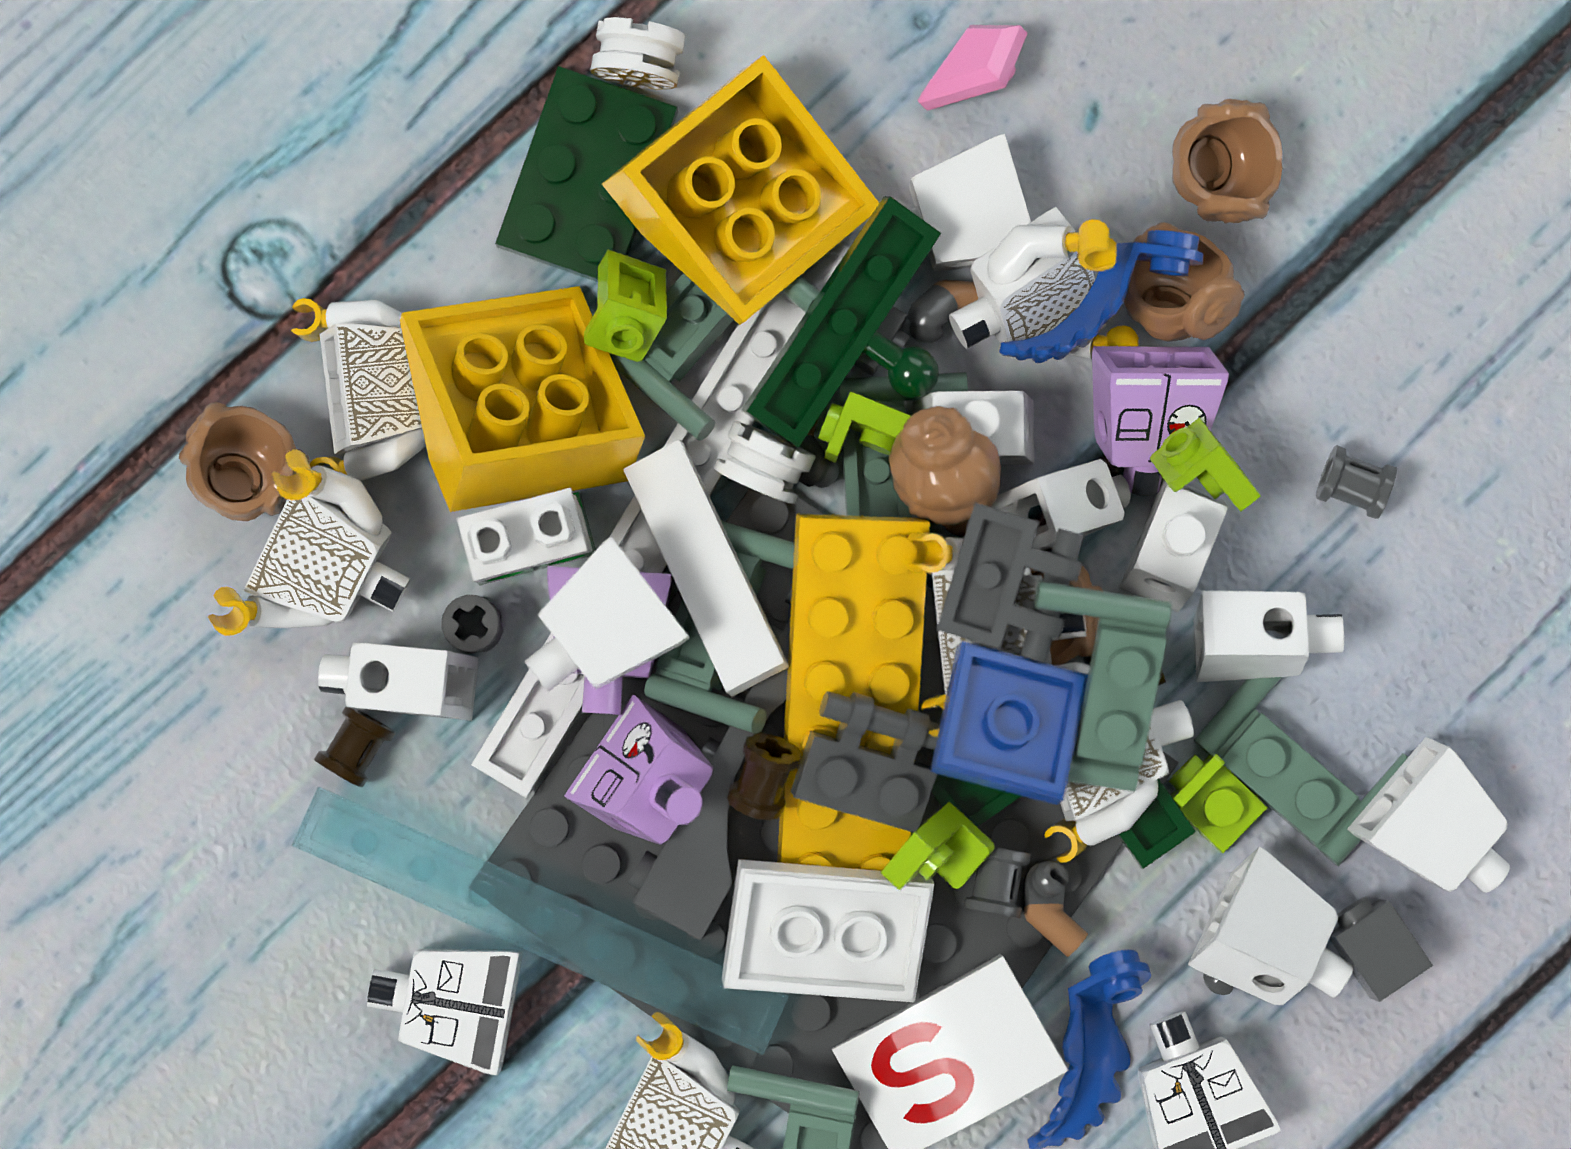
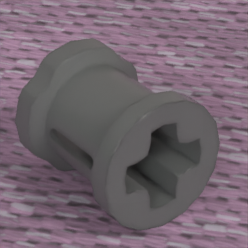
[1316,445,1397,519]
[441,595,503,654]
[963,847,1031,918]

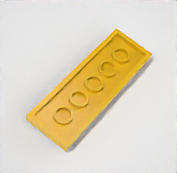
[777,514,930,871]

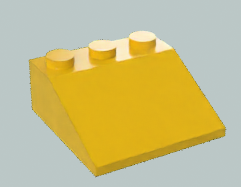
[602,55,879,325]
[399,286,645,512]

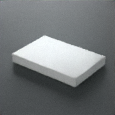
[721,859,934,1003]

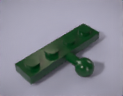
[741,196,942,448]

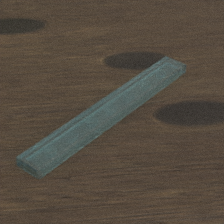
[291,787,789,1055]

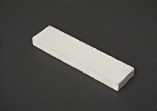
[623,439,789,697]

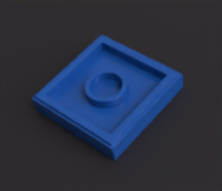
[930,641,1088,805]

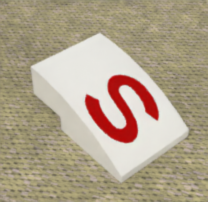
[832,954,1068,1149]

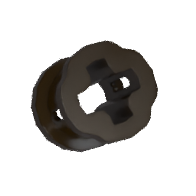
[314,706,396,787]
[727,733,802,820]

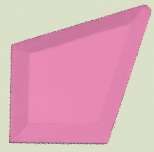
[918,25,1027,111]

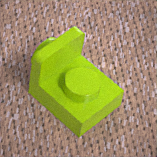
[584,249,667,362]
[818,391,911,463]
[1150,417,1261,512]
[1168,754,1268,853]
[881,802,995,891]

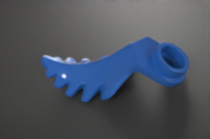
[999,230,1204,363]
[1027,950,1152,1149]

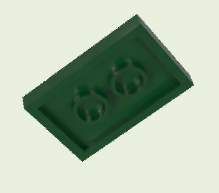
[495,66,678,282]

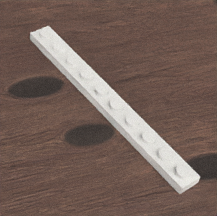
[471,242,849,798]

